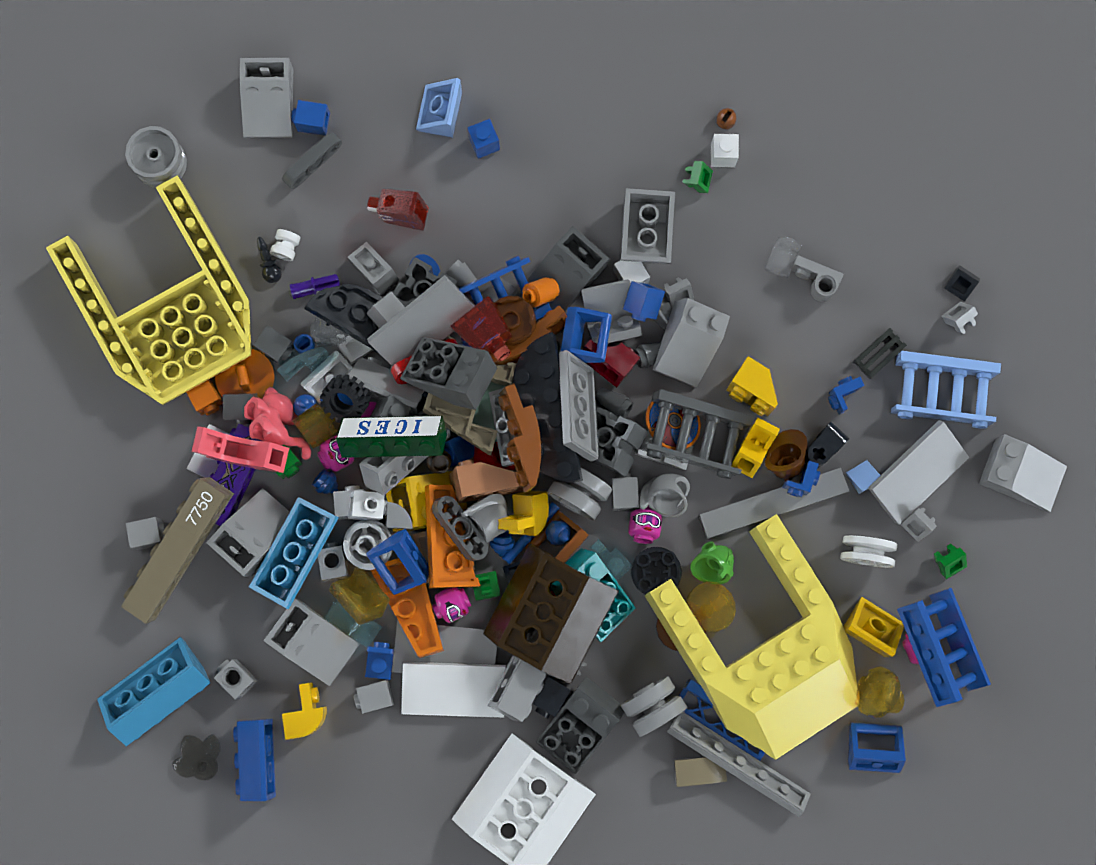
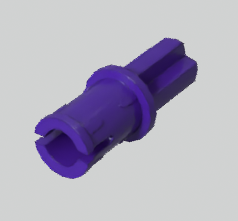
[290,274,340,300]

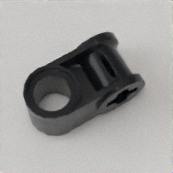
[805,422,850,468]

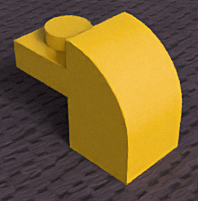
[731,417,780,478]
[498,490,549,536]
[282,683,327,740]

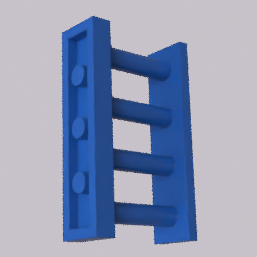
[458,256,552,349]
[897,588,991,707]

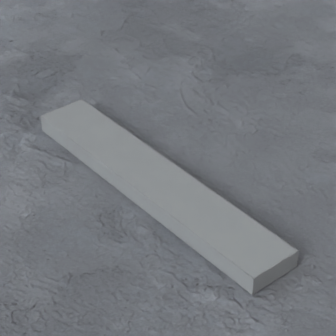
[699,468,849,539]
[667,712,811,817]

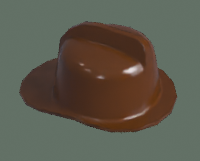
[765,429,807,482]

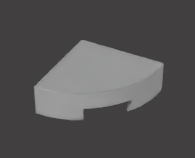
[386,502,413,529]

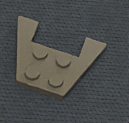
[423,363,517,455]

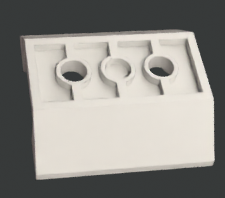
[452,733,596,865]

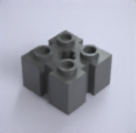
[393,257,459,307]
[578,406,648,477]

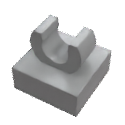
[664,277,694,307]
[942,302,978,334]
[900,508,937,542]

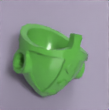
[690,541,734,585]

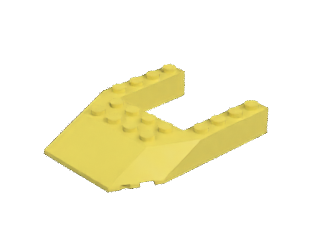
[46,175,251,405]
[644,514,860,760]

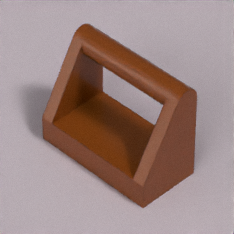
[525,510,589,563]

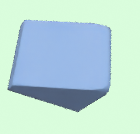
[846,460,881,494]

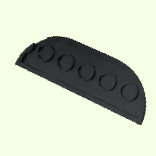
[304,284,382,352]
[513,332,583,482]

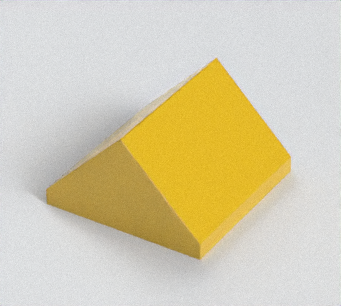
[843,597,904,657]

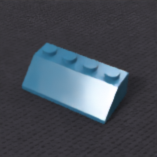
[249,497,339,609]
[97,637,211,746]

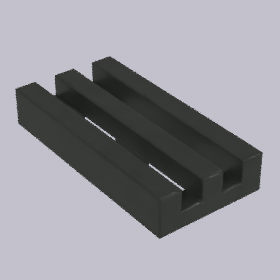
[853,328,907,379]

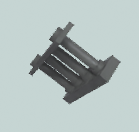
[640,389,754,479]

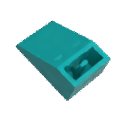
[550,548,636,642]

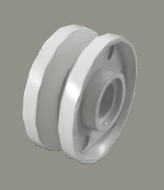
[840,535,897,568]

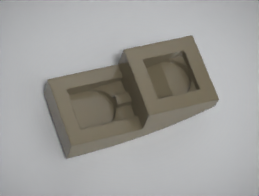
[674,757,727,787]

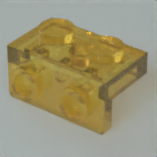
[329,567,390,625]

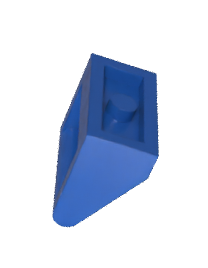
[560,307,612,363]
[366,529,429,595]
[848,722,906,773]

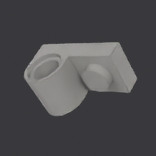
[348,242,399,296]
[790,255,844,302]

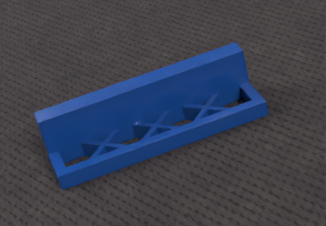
[678,679,765,761]

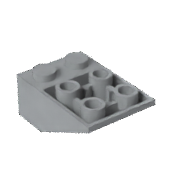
[240,58,294,138]
[206,488,290,578]
[263,599,360,686]

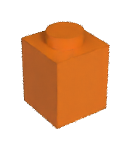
[186,379,223,415]

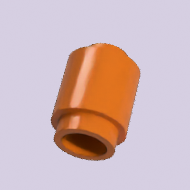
[522,277,560,308]

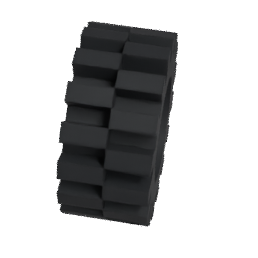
[320,374,370,423]

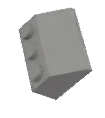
[348,357,424,415]

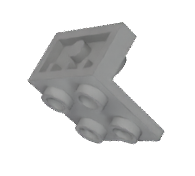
[581,279,642,344]

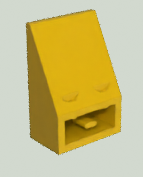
[386,471,467,533]

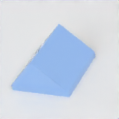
[416,78,462,138]

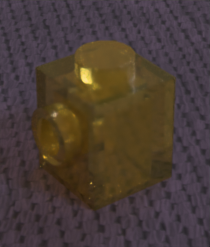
[292,403,337,449]

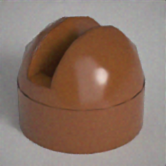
[716,108,736,129]

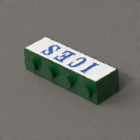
[336,415,447,458]

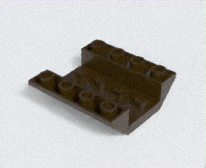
[483,543,619,683]

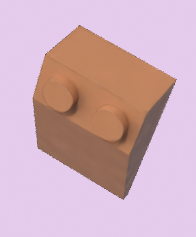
[449,460,524,504]

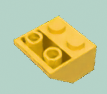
[726,356,778,417]

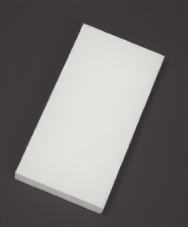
[401,662,506,718]

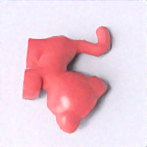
[244,387,311,460]

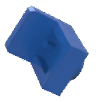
[828,376,864,415]
[782,461,820,497]

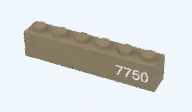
[121,477,234,624]

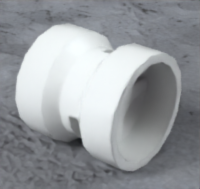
[270,229,301,261]

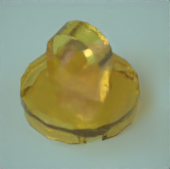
[687,582,736,633]
[855,666,904,719]

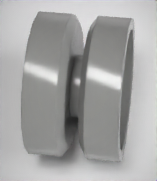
[125,126,187,188]
[547,468,612,521]
[620,676,687,737]

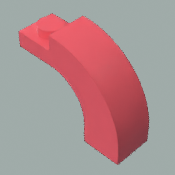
[191,427,289,473]

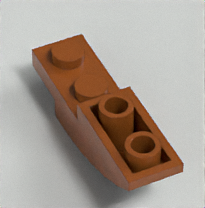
[488,306,567,365]
[498,384,541,492]

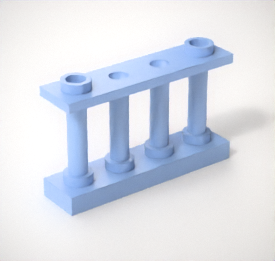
[891,351,1001,429]

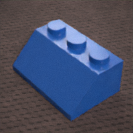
[233,719,276,801]

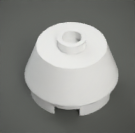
[343,520,392,570]

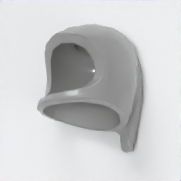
[640,473,690,517]
[461,493,508,543]

